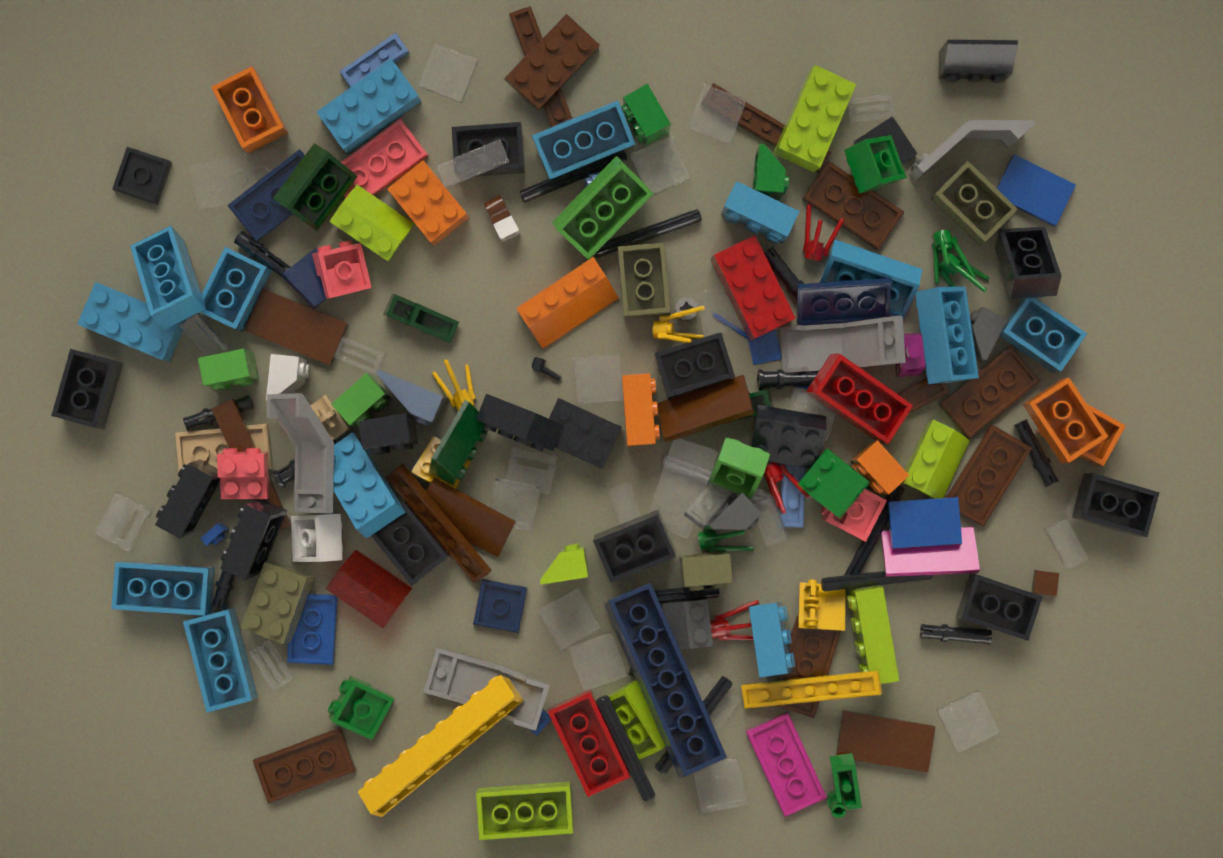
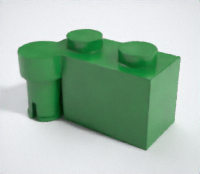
[827,753,862,818]

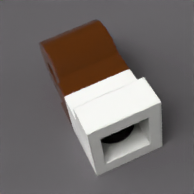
[484,195,520,243]

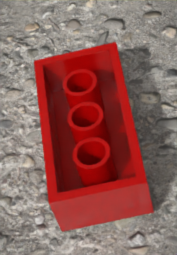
[710,235,796,341]
[806,353,913,444]
[548,689,630,797]

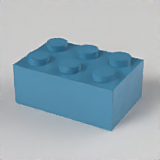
[721,181,800,244]
[201,247,272,332]
[1000,297,1087,374]
[749,602,795,678]

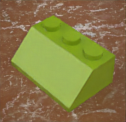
[329,185,415,262]
[901,420,970,499]
[540,543,589,585]
[608,679,665,760]

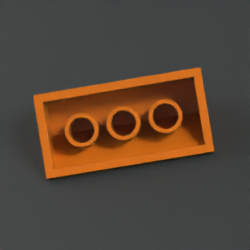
[516,257,619,349]

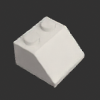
[266,354,310,401]
[291,514,343,562]

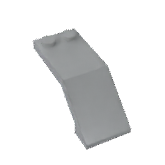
[909,120,1035,181]
[779,316,906,373]
[267,393,334,513]
[423,647,549,731]

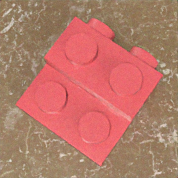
[312,240,372,299]
[217,448,269,499]
[821,489,887,542]

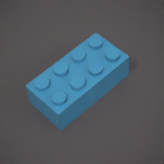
[317,58,421,155]
[531,100,635,179]
[130,226,206,330]
[77,282,188,362]
[915,287,979,384]
[333,432,405,538]
[111,561,215,616]
[183,608,258,713]

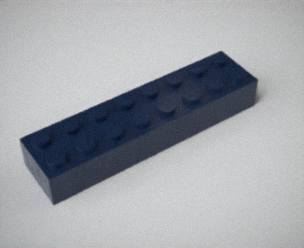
[604,583,727,778]

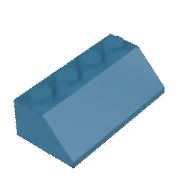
[819,240,922,320]

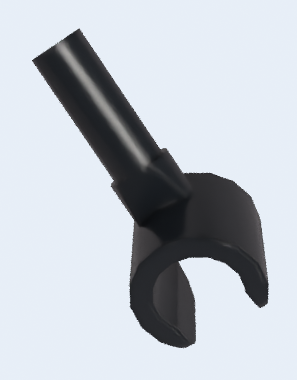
[532,357,561,381]

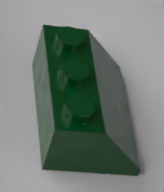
[273,143,358,231]
[429,400,489,486]

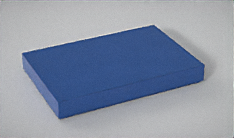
[997,154,1076,227]
[887,497,962,549]
[287,594,338,665]

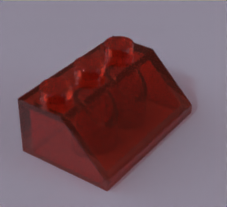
[326,549,413,628]

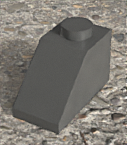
[970,307,1008,362]

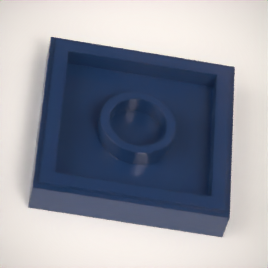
[282,247,326,310]
[473,579,527,633]

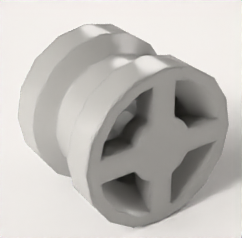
[675,297,698,322]

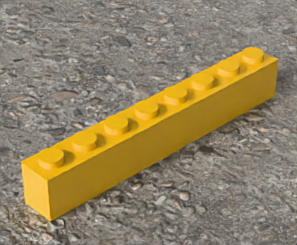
[358,675,524,817]

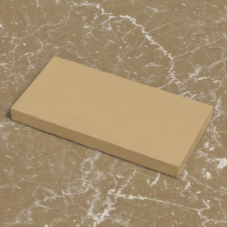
[175,424,272,478]

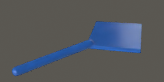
[712,313,782,365]

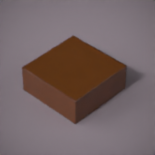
[1031,570,1059,596]

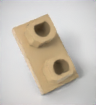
[310,394,350,441]

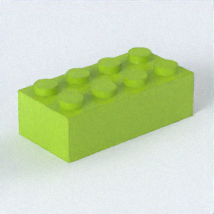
[773,65,857,173]
[846,586,899,684]
[476,781,574,840]

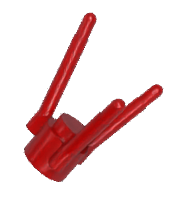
[803,204,844,262]
[763,462,810,514]
[710,600,759,641]

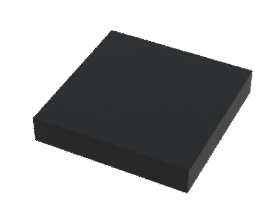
[853,116,918,165]
[112,146,172,205]

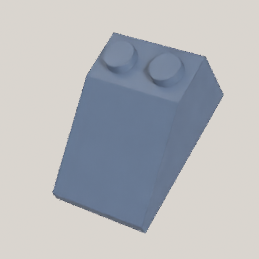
[376,369,447,426]

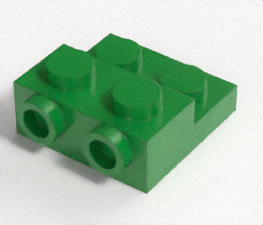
[328,675,394,740]

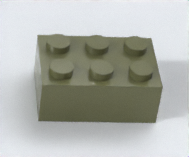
[930,161,1018,246]
[618,243,670,319]
[680,551,733,591]
[241,562,315,644]

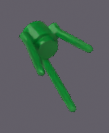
[931,230,976,284]
[938,253,989,292]
[697,529,754,553]

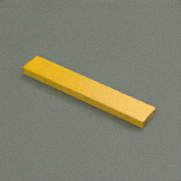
[741,670,882,709]

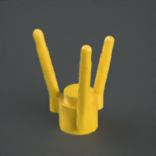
[653,306,705,343]
[432,359,476,411]

